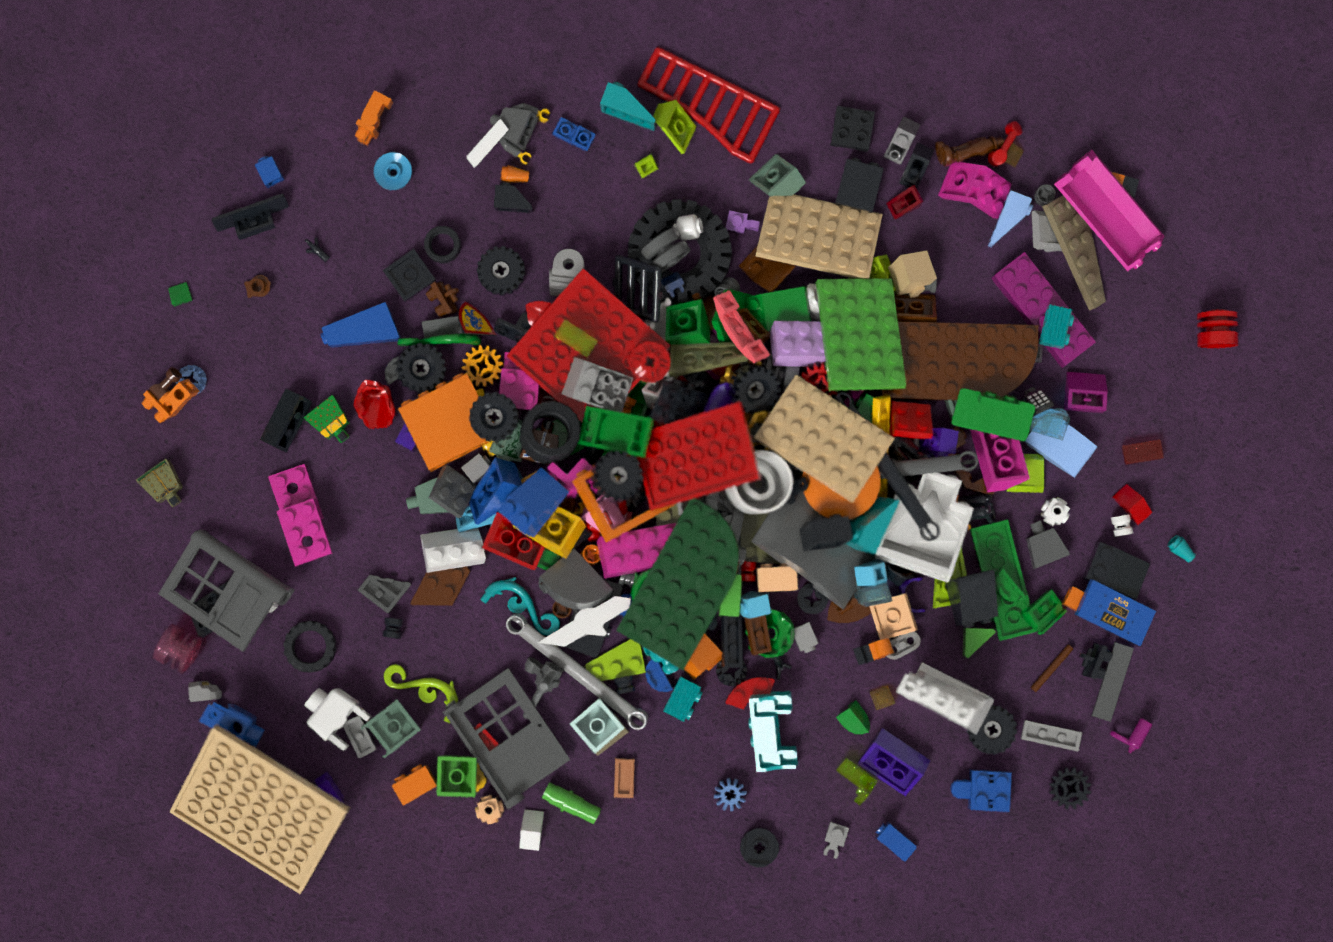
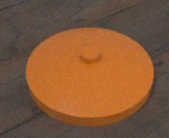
[802,466,880,520]

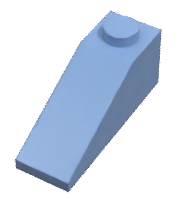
[988,190,1033,247]

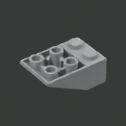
[562,357,633,412]

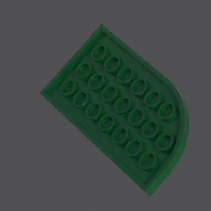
[616,498,740,670]

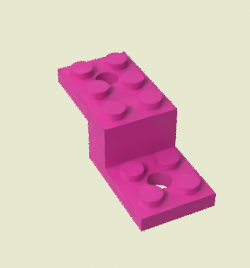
[268,464,333,566]

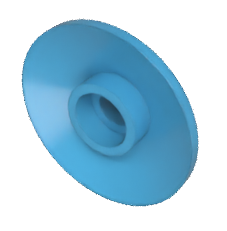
[374,152,412,190]

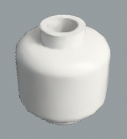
[673,214,703,241]

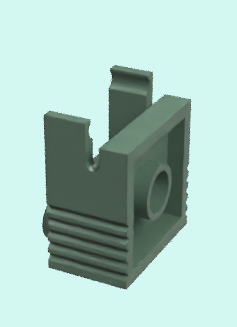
[360,700,420,758]

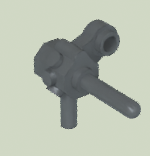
[523,657,563,719]

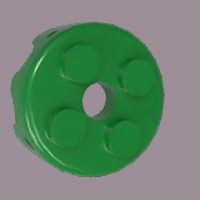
[746,609,795,658]

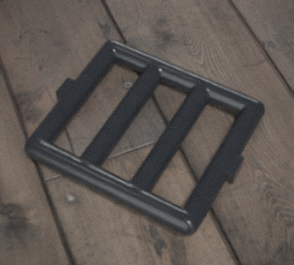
[612,255,663,323]

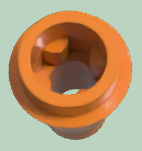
[501,165,529,183]

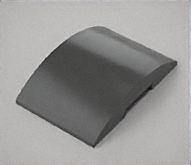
[751,492,876,609]

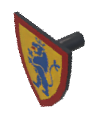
[458,302,496,336]

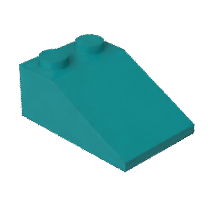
[600,82,656,131]
[846,496,900,554]

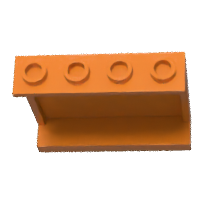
[398,373,490,472]

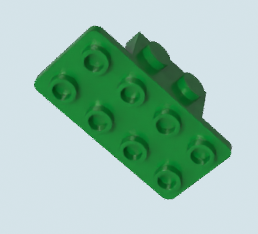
[951,388,1035,441]

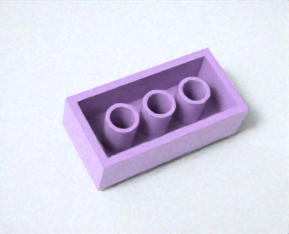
[769,321,826,367]

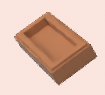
[614,758,635,798]

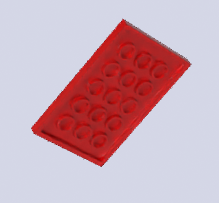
[637,402,762,511]

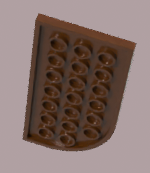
[882,322,1038,401]

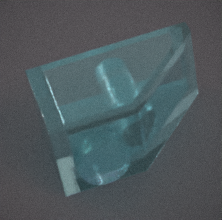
[1029,408,1070,440]
[854,582,893,607]

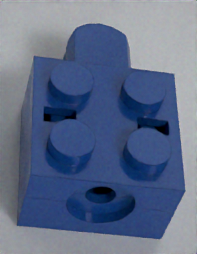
[950,770,1011,812]

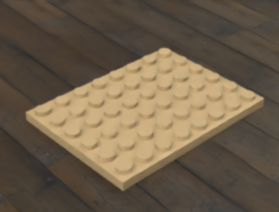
[170,724,349,894]

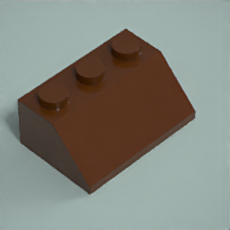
[894,293,937,323]

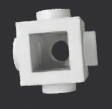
[1040,497,1070,526]

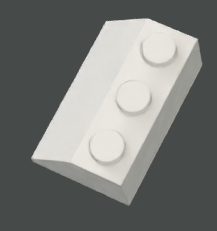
[420,528,486,573]

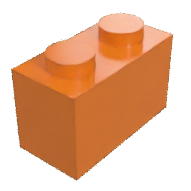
[392,764,437,806]

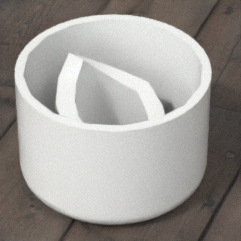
[725,451,793,514]

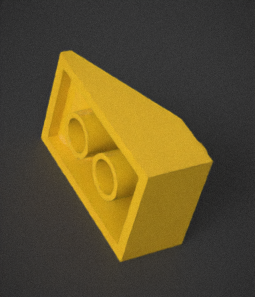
[513,507,586,558]

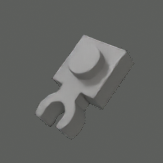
[823,822,849,859]

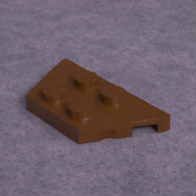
[410,566,471,606]

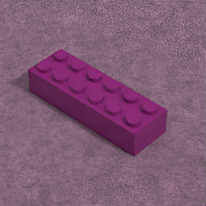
[991,252,1096,368]

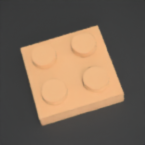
[869,593,918,640]

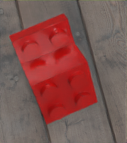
[889,401,933,439]

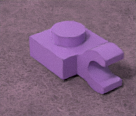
[726,210,760,234]

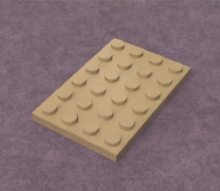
[756,194,882,279]
[754,375,894,503]

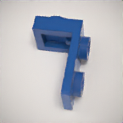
[875,822,917,861]

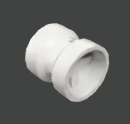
[1111,514,1133,537]

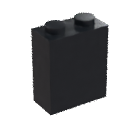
[835,158,884,213]

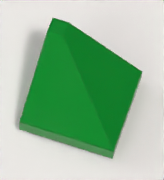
[168,282,193,306]

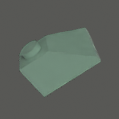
[749,154,806,196]

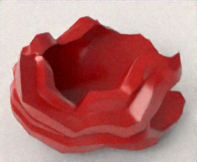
[353,380,395,429]

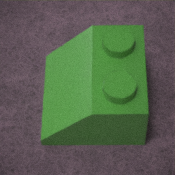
[437,755,477,797]

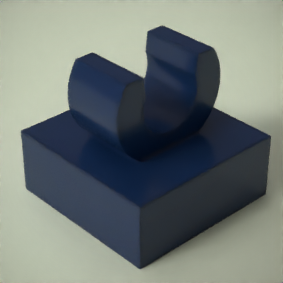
[661,272,684,297]

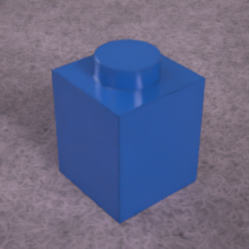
[255,156,284,188]

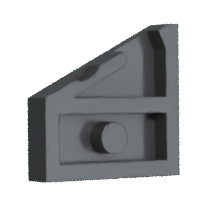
[358,575,411,614]

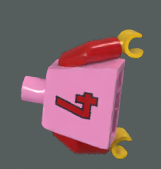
[575,475,628,533]

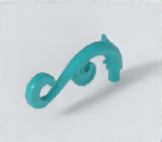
[480,577,560,636]

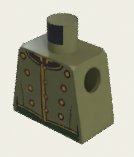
[136,459,183,508]

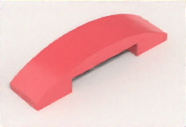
[714,290,770,363]

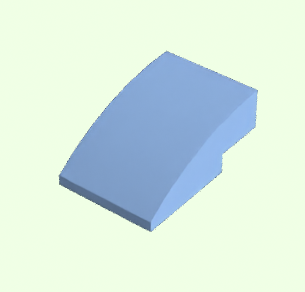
[1025,410,1097,478]

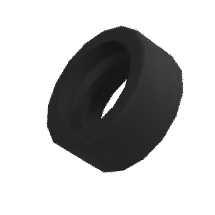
[424,226,461,263]

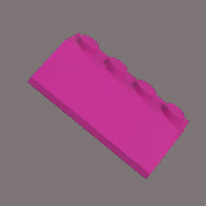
[970,429,1030,492]

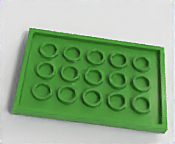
[816,278,906,390]

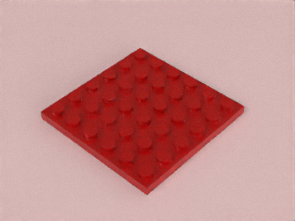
[507,269,671,422]

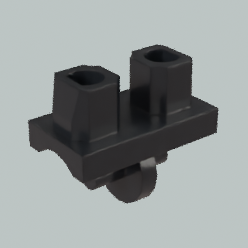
[1079,643,1113,679]

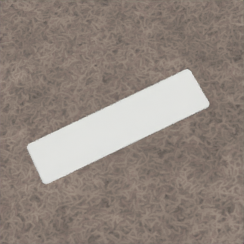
[467,119,508,167]

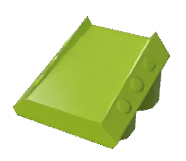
[1006,454,1044,493]

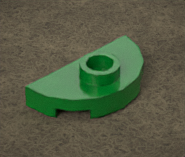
[995,568,1028,602]

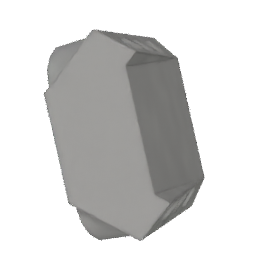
[1032,210,1062,252]

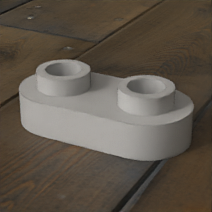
[886,632,921,660]

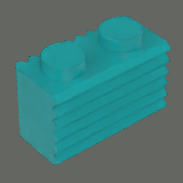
[1039,305,1074,349]
[663,676,703,722]

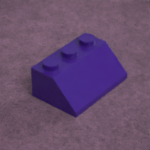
[857,728,931,796]

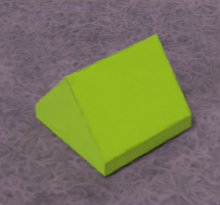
[634,154,658,178]

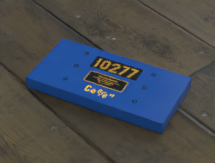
[1075,579,1156,646]

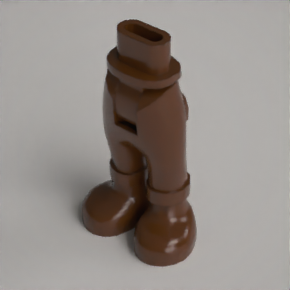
[935,136,1004,167]

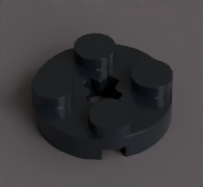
[740,828,779,868]

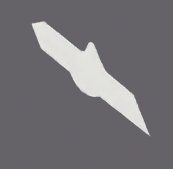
[538,596,631,646]

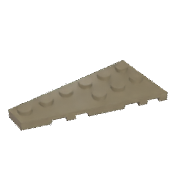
[1042,195,1106,310]

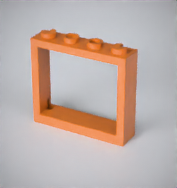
[572,454,676,543]

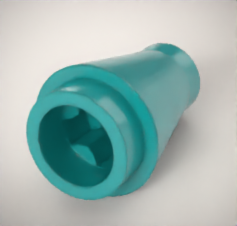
[1167,535,1196,563]

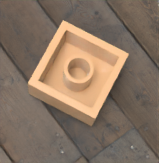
[756,563,798,592]

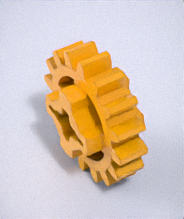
[462,345,504,387]

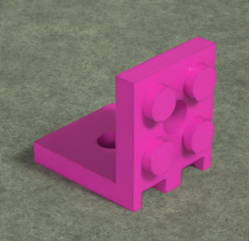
[938,162,1012,219]

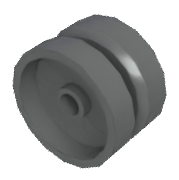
[641,227,691,273]

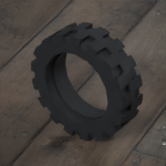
[283,621,336,672]

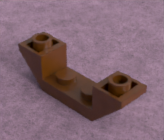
[948,426,994,495]

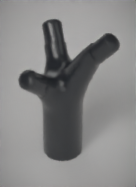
[305,238,330,263]
[772,656,791,680]

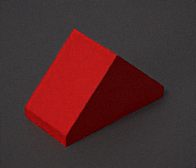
[1112,484,1152,525]

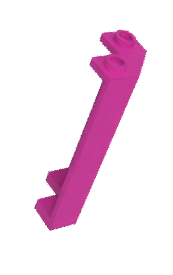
[1054,150,1165,271]

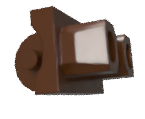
[426,281,459,317]

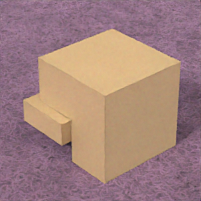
[888,251,937,298]

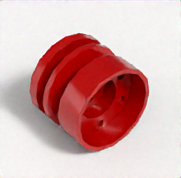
[1197,309,1239,348]
[629,341,670,383]

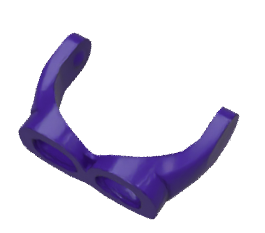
[899,577,925,613]

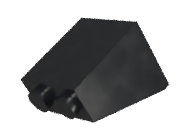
[945,570,998,629]

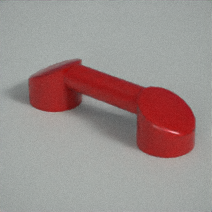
[988,121,1022,166]

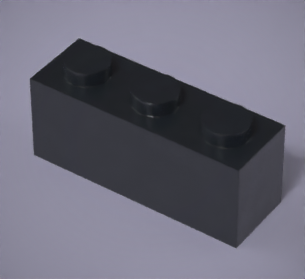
[260,389,312,453]

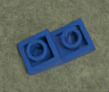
[552,117,596,151]

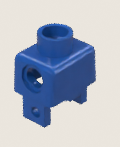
[199,702,265,748]

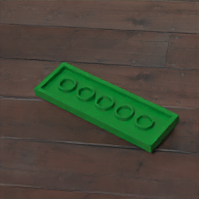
[970,520,1037,641]

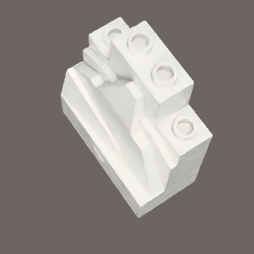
[875,472,974,583]
[897,663,994,735]

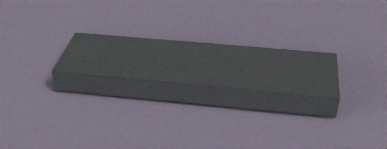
[1091,642,1134,722]

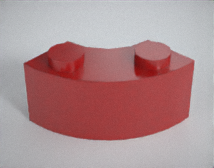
[725,677,775,710]

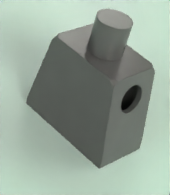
[1026,521,1070,569]

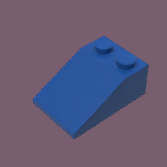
[469,457,522,525]
[498,468,569,537]

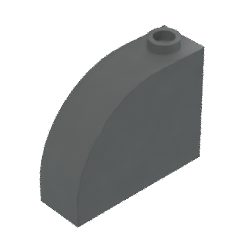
[538,549,613,610]

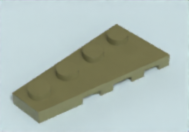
[669,342,748,378]

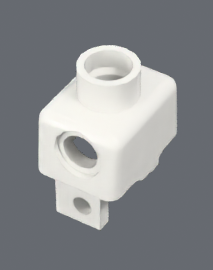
[305,688,373,751]

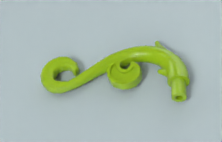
[384,664,458,723]

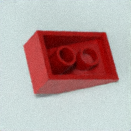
[481,512,545,571]

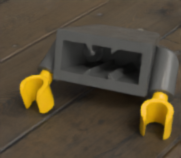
[490,103,550,164]

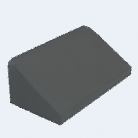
[422,316,463,338]

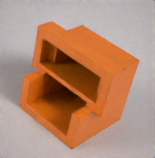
[684,634,722,680]

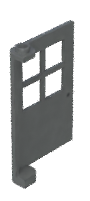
[158,529,295,652]
[443,668,570,809]

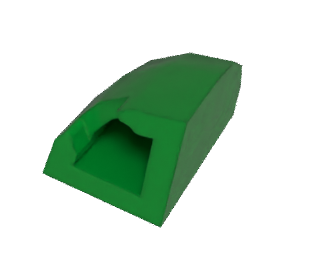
[836,700,870,734]

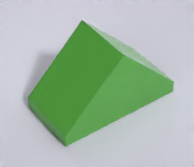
[963,628,996,658]

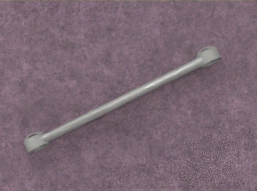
[506,613,648,730]

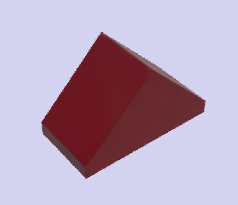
[886,185,923,220]

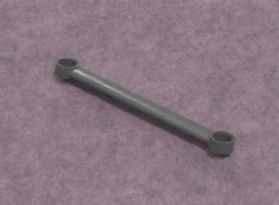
[877,451,978,479]

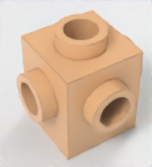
[475,795,504,824]

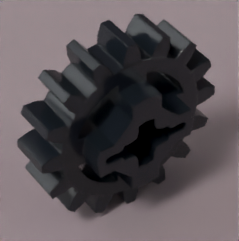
[1048,767,1091,809]

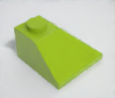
[653,100,696,154]

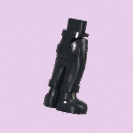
[889,436,935,482]

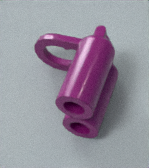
[1110,718,1152,753]

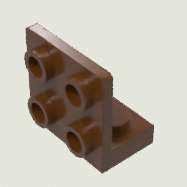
[739,245,796,292]

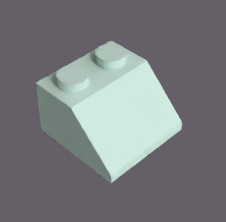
[570,698,624,753]

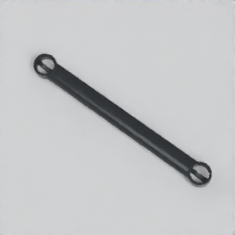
[834,392,941,541]

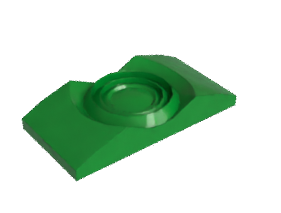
[578,406,654,457]

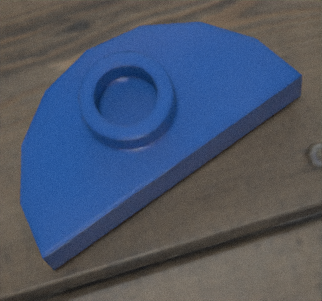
[645,659,673,692]

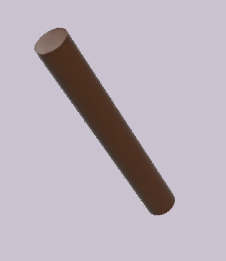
[1030,644,1074,693]

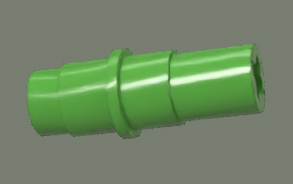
[542,782,601,824]

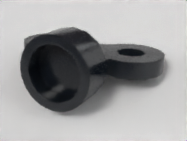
[786,474,809,505]

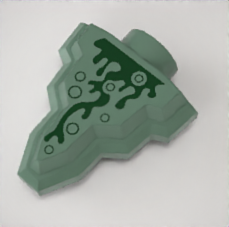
[489,420,522,463]

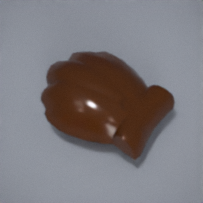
[244,275,271,298]

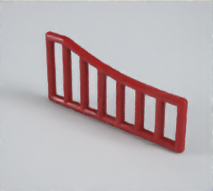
[637,47,780,164]

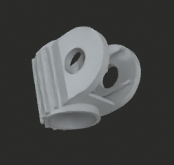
[549,249,585,296]

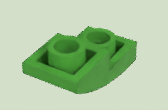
[719,575,742,617]

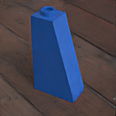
[320,302,401,348]

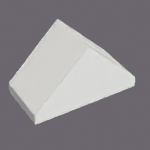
[520,809,544,851]

